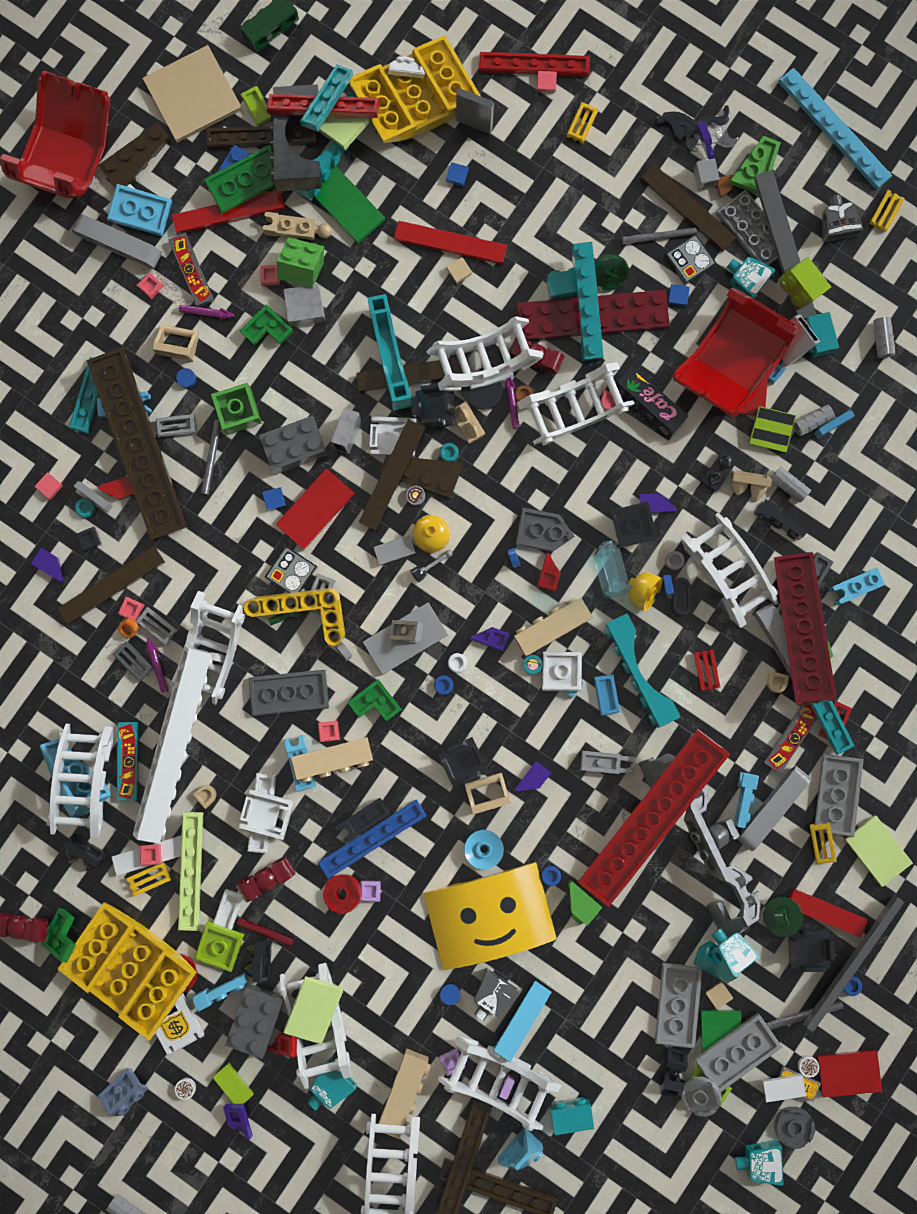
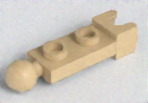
[263,212,332,240]

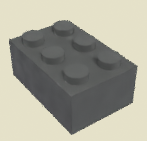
[259,415,328,475]
[225,983,284,1059]

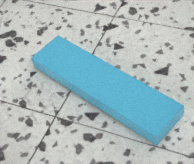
[493,981,551,1062]

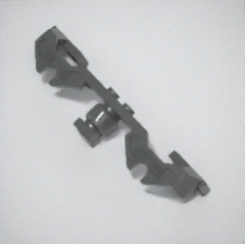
[638,754,760,937]

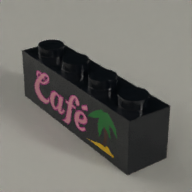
[616,366,688,437]

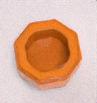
[118,618,139,639]

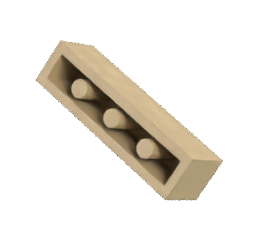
[514,597,593,657]
[290,737,373,783]
[378,1048,430,1139]

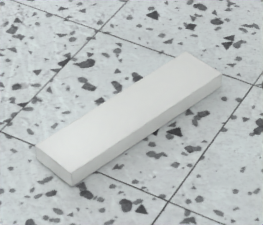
[248,773,277,853]
[112,835,182,875]

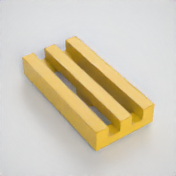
[566,102,598,144]
[869,190,905,232]
[810,822,837,864]
[126,862,171,896]

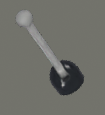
[410,550,453,583]

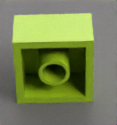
[778,257,831,309]

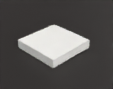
[542,652,582,691]

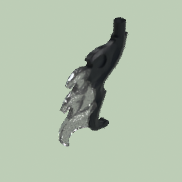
[655,105,738,152]

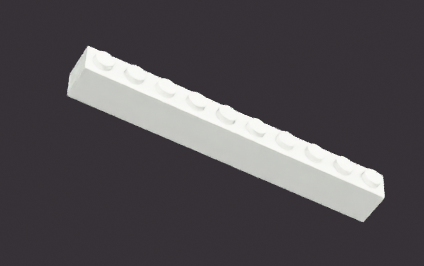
[133,646,212,843]

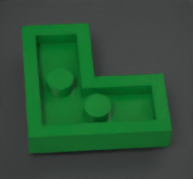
[240,305,294,345]
[348,679,402,721]
[41,908,76,963]

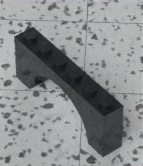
[270,84,322,191]

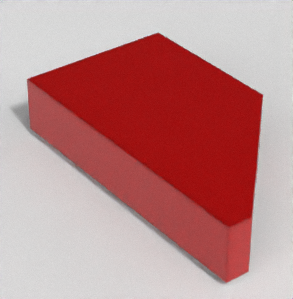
[97,476,134,500]
[537,553,561,592]
[267,1033,297,1057]

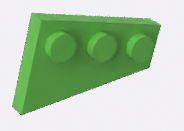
[729,136,781,194]

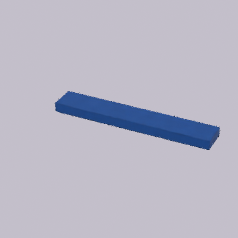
[318,799,427,879]

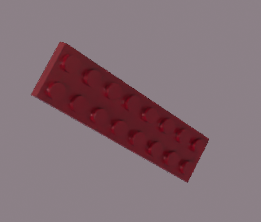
[517,290,670,341]
[774,552,837,705]

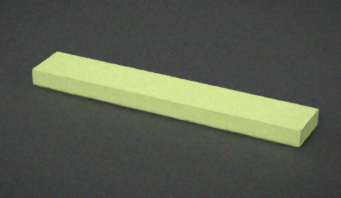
[178,812,203,931]

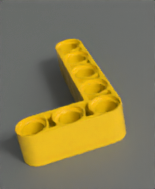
[244,588,345,646]

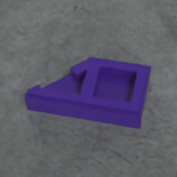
[696,120,715,159]
[639,493,676,513]
[31,548,64,582]
[470,627,510,652]
[514,761,551,791]
[223,1103,253,1140]

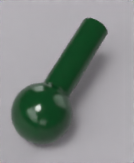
[268,603,304,626]

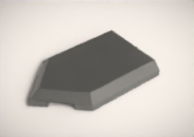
[515,508,575,552]

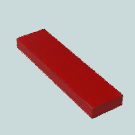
[789,888,868,938]

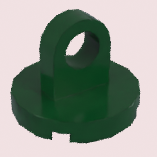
[595,254,630,290]
[763,896,804,937]

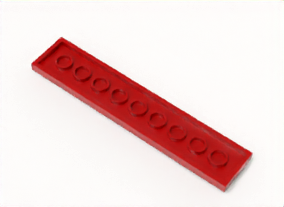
[578,729,730,907]

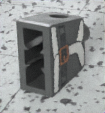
[822,195,863,243]

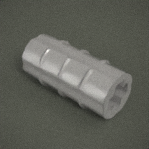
[873,317,896,358]
[793,404,835,436]
[771,467,811,503]
[106,1194,145,1214]

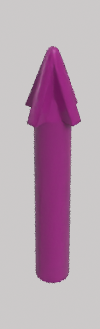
[179,305,235,320]
[505,377,520,429]
[146,637,169,693]

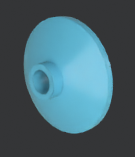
[465,830,504,870]

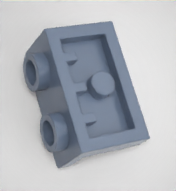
[98,1068,148,1116]

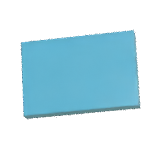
[107,184,172,237]

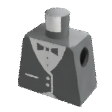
[474,968,519,1021]

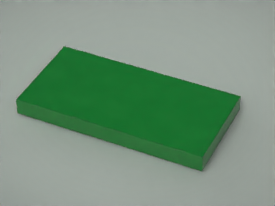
[204,145,276,214]
[314,166,385,244]

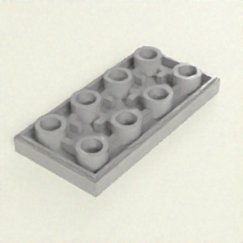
[716,190,778,266]

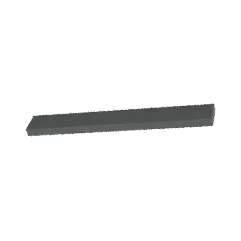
[753,170,817,319]
[802,897,904,1032]

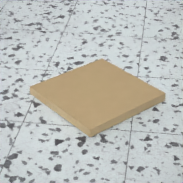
[143,45,242,143]

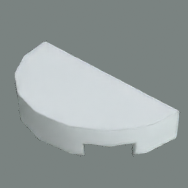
[388,56,425,78]

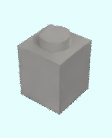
[694,158,720,191]

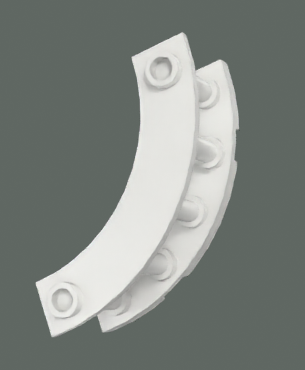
[427,316,543,391]
[517,362,634,445]
[680,513,778,628]
[171,591,245,705]
[47,724,114,837]
[277,963,352,1089]
[438,1036,561,1131]
[361,1114,420,1214]

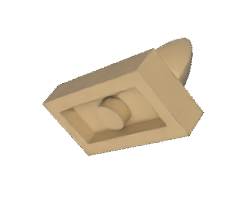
[455,402,485,444]
[730,470,772,502]

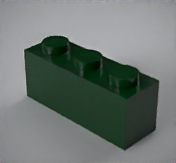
[240,0,299,53]

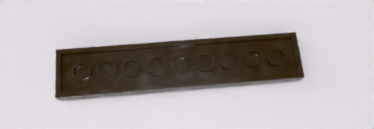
[86,347,188,540]

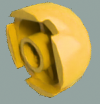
[412,515,451,553]
[627,572,663,612]

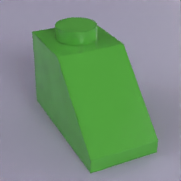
[568,880,602,926]

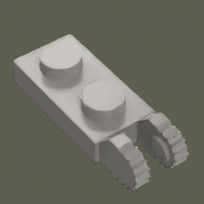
[580,751,636,774]

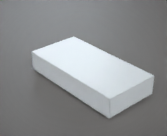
[213,889,243,930]
[762,1074,806,1102]

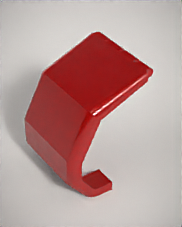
[0,71,110,198]
[672,288,799,417]

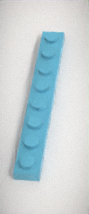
[778,68,892,190]

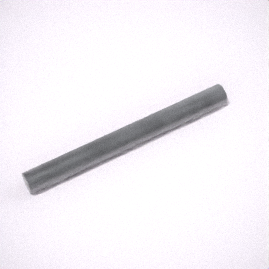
[622,227,697,244]
[201,420,221,495]
[766,1001,843,1030]

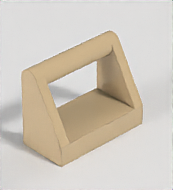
[153,325,199,361]
[465,773,511,814]

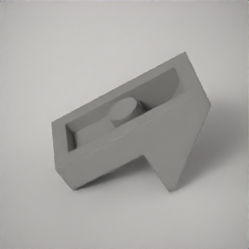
[389,620,423,643]

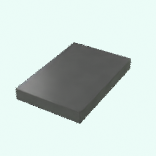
[456,88,494,134]

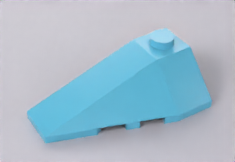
[40,739,111,818]
[498,1128,543,1170]

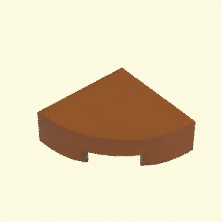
[717,174,734,198]

